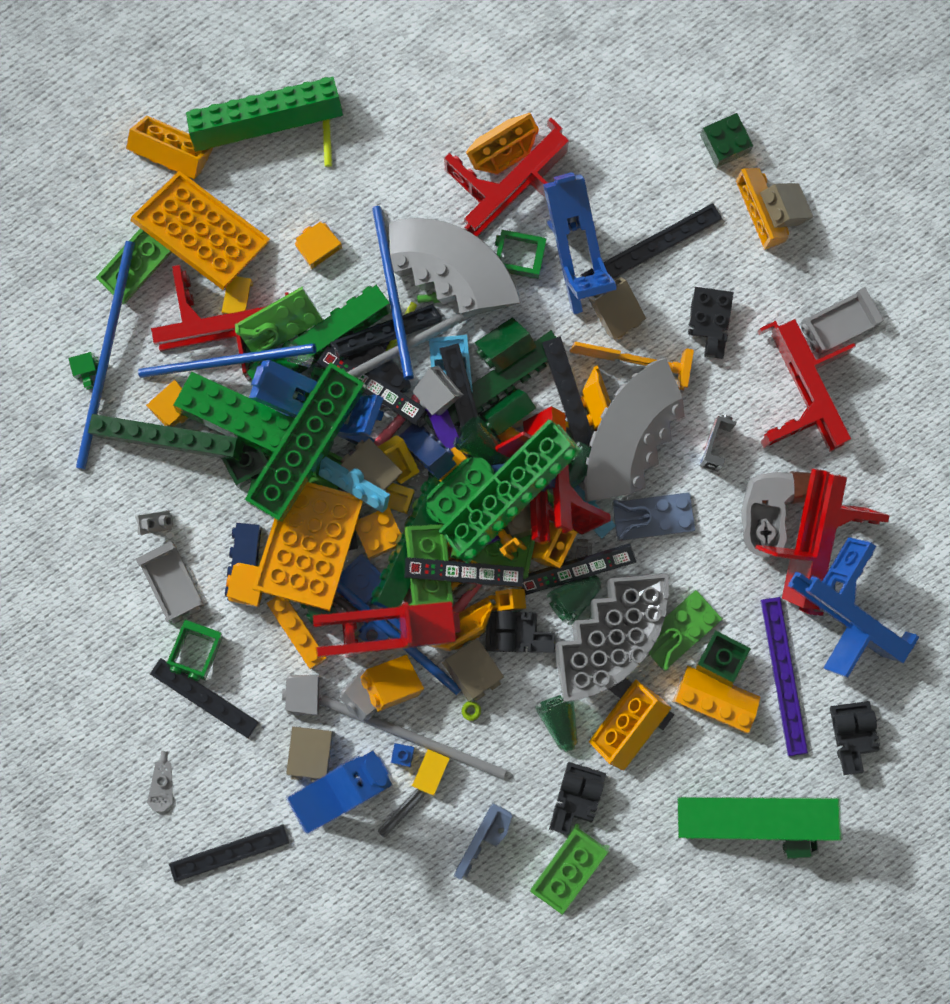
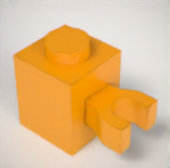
[488,589,526,611]

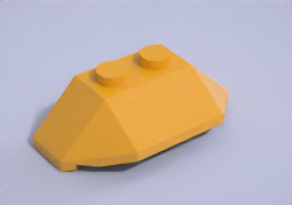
[466,113,539,174]
[581,366,611,431]
[430,597,493,651]

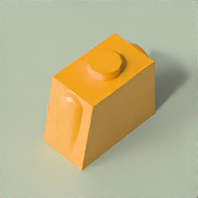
[295,221,343,269]
[146,380,188,427]
[226,563,263,608]

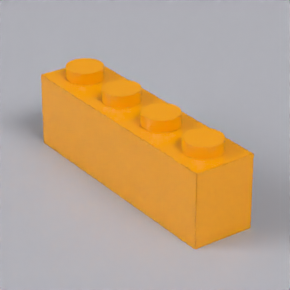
[266,597,328,670]

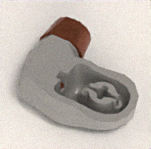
[741,471,811,557]

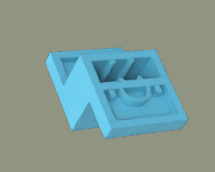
[429,335,473,392]

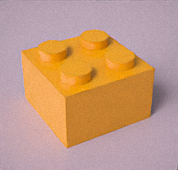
[355,506,401,560]

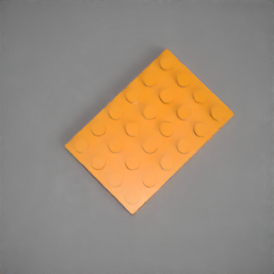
[130,171,270,290]
[252,482,363,611]

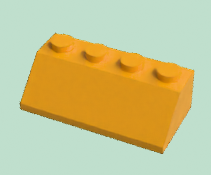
[126,115,214,179]
[736,168,789,250]
[672,665,760,733]
[588,679,671,771]

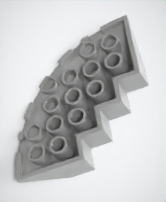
[389,218,521,318]
[584,358,685,502]
[555,574,669,702]

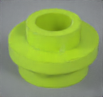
[461,701,481,721]

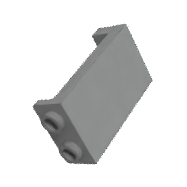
[801,287,884,355]
[136,541,204,624]

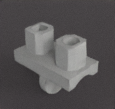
[135,510,173,535]

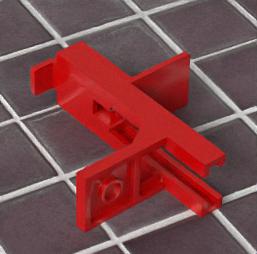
[444,117,569,237]
[151,265,289,381]
[758,319,856,452]
[495,406,611,545]
[755,468,890,616]
[313,601,461,658]

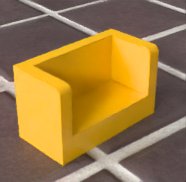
[222,276,253,314]
[378,435,420,484]
[385,483,415,514]
[412,749,450,796]

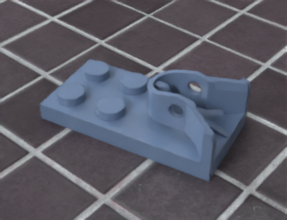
[612,492,695,541]
[454,802,512,880]

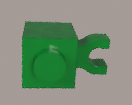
[68,352,99,390]

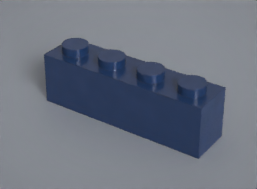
[399,424,457,480]
[225,522,262,602]

